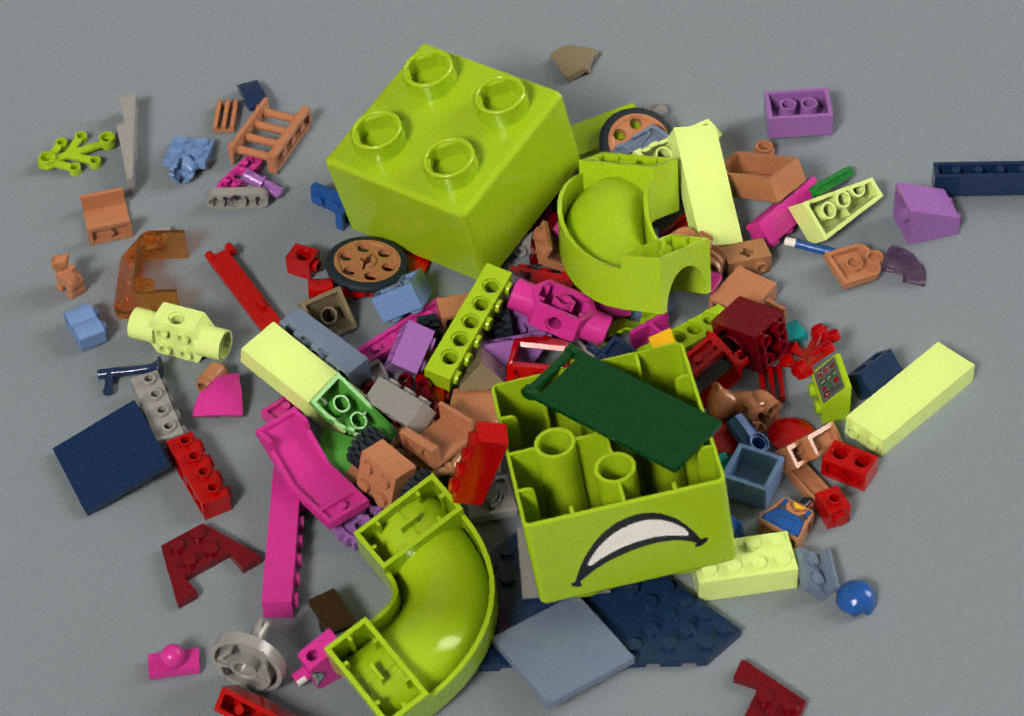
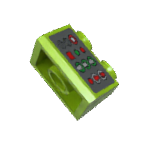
[807,353,852,423]

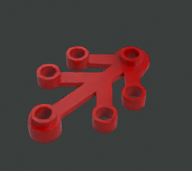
[779,323,841,380]

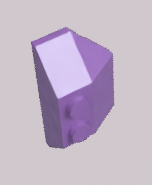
[457,331,552,369]

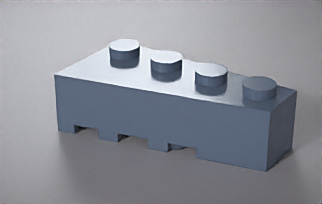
[279,307,372,387]

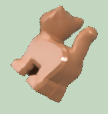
[50,253,86,299]

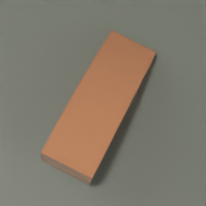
[773,421,843,474]

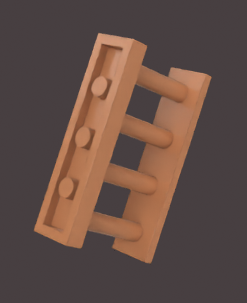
[227,97,312,174]

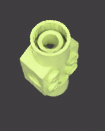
[127,302,233,363]

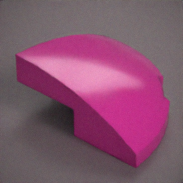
[192,373,243,418]

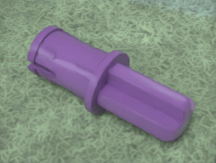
[241,168,284,198]

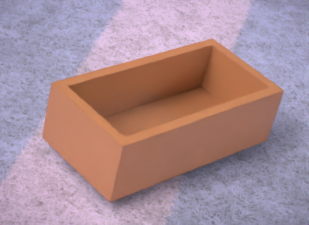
[724,151,806,203]

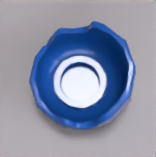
[836,580,876,617]

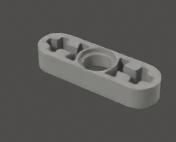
[205,187,269,209]

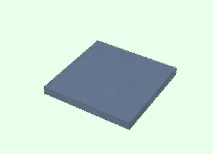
[492,597,635,709]

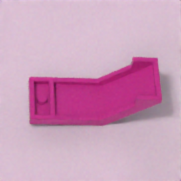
[255,408,370,530]

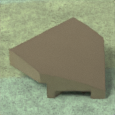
[550,45,598,83]

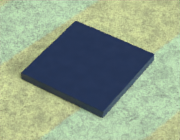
[52,400,171,516]

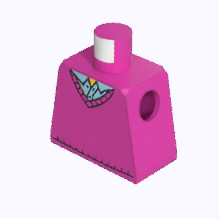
[290,628,343,689]

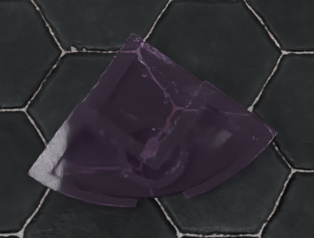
[881,245,926,287]

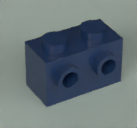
[848,349,903,400]

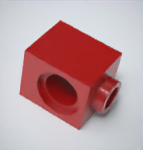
[285,243,322,279]

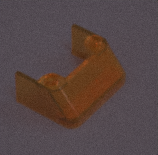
[114,230,189,319]

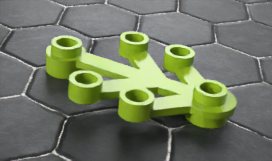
[37,131,116,176]

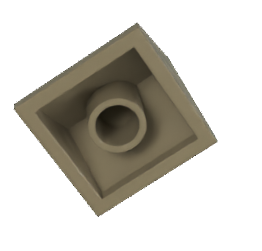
[299,286,358,336]
[459,346,506,391]

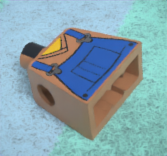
[758,497,814,550]

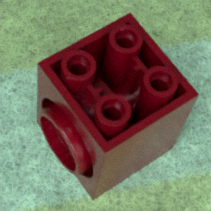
[711,296,790,374]

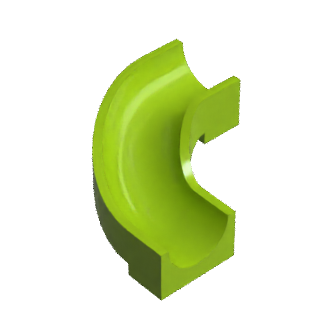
[557,152,711,314]
[324,473,498,716]

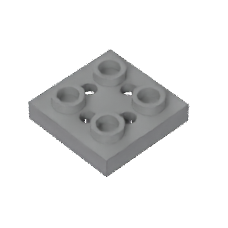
[465,474,518,524]

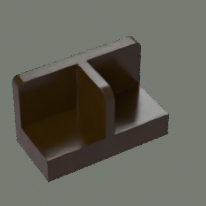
[308,588,357,635]

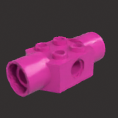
[507,278,613,347]

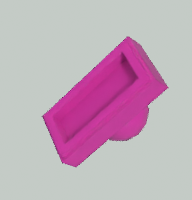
[148,643,201,679]

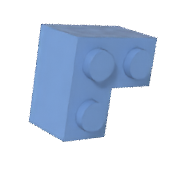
[371,268,433,323]

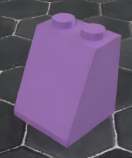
[893,182,962,245]

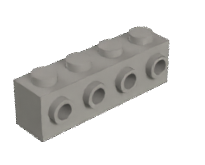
[130,370,187,455]

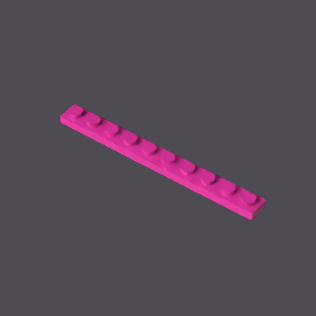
[260,296,440,423]

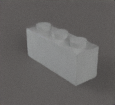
[365,376,436,434]

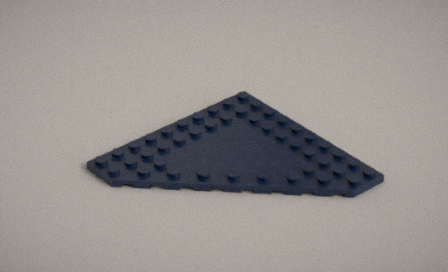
[478,532,741,672]

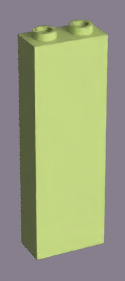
[668,125,743,247]
[241,321,366,438]
[845,342,975,457]

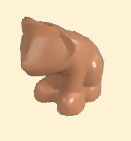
[706,382,783,434]

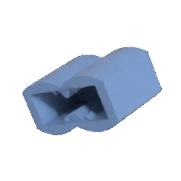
[63,302,109,351]

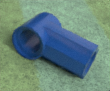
[726,413,770,451]

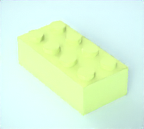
[691,531,798,601]

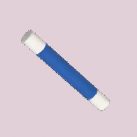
[784,236,836,255]

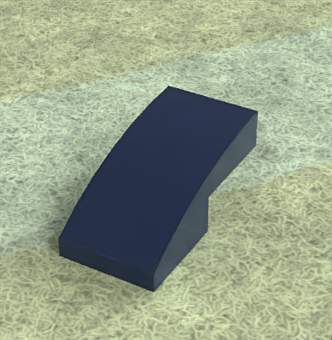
[237,80,270,112]

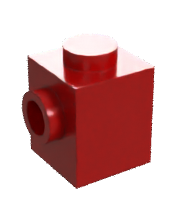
[814,486,851,529]

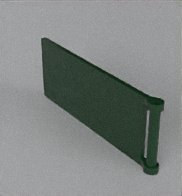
[521,343,722,473]

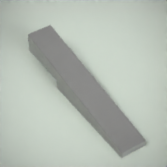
[116,94,139,195]

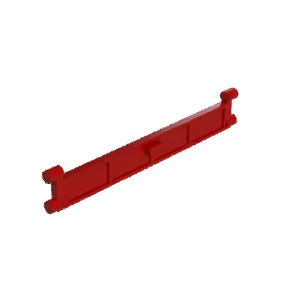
[205,242,281,332]

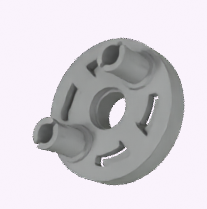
[210,618,287,692]

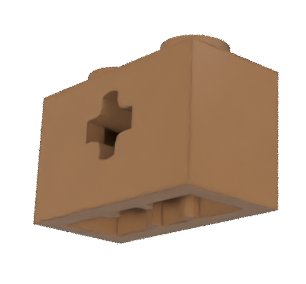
[720,238,772,278]

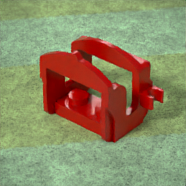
[686,330,749,409]
[506,335,571,382]

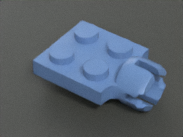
[163,136,215,184]

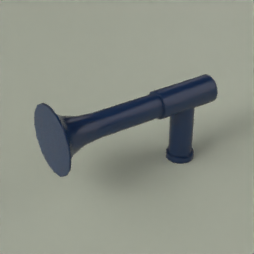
[97,356,164,396]

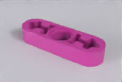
[217,156,263,200]

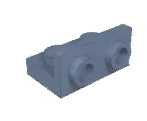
[793,546,840,601]

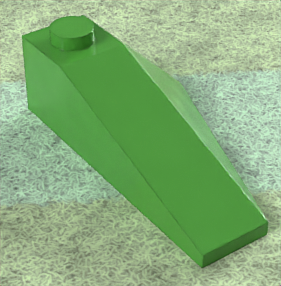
[309,372,402,445]

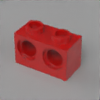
[821,439,879,492]

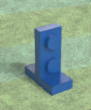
[310,182,350,231]

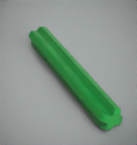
[809,166,855,198]

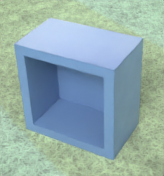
[724,443,785,510]

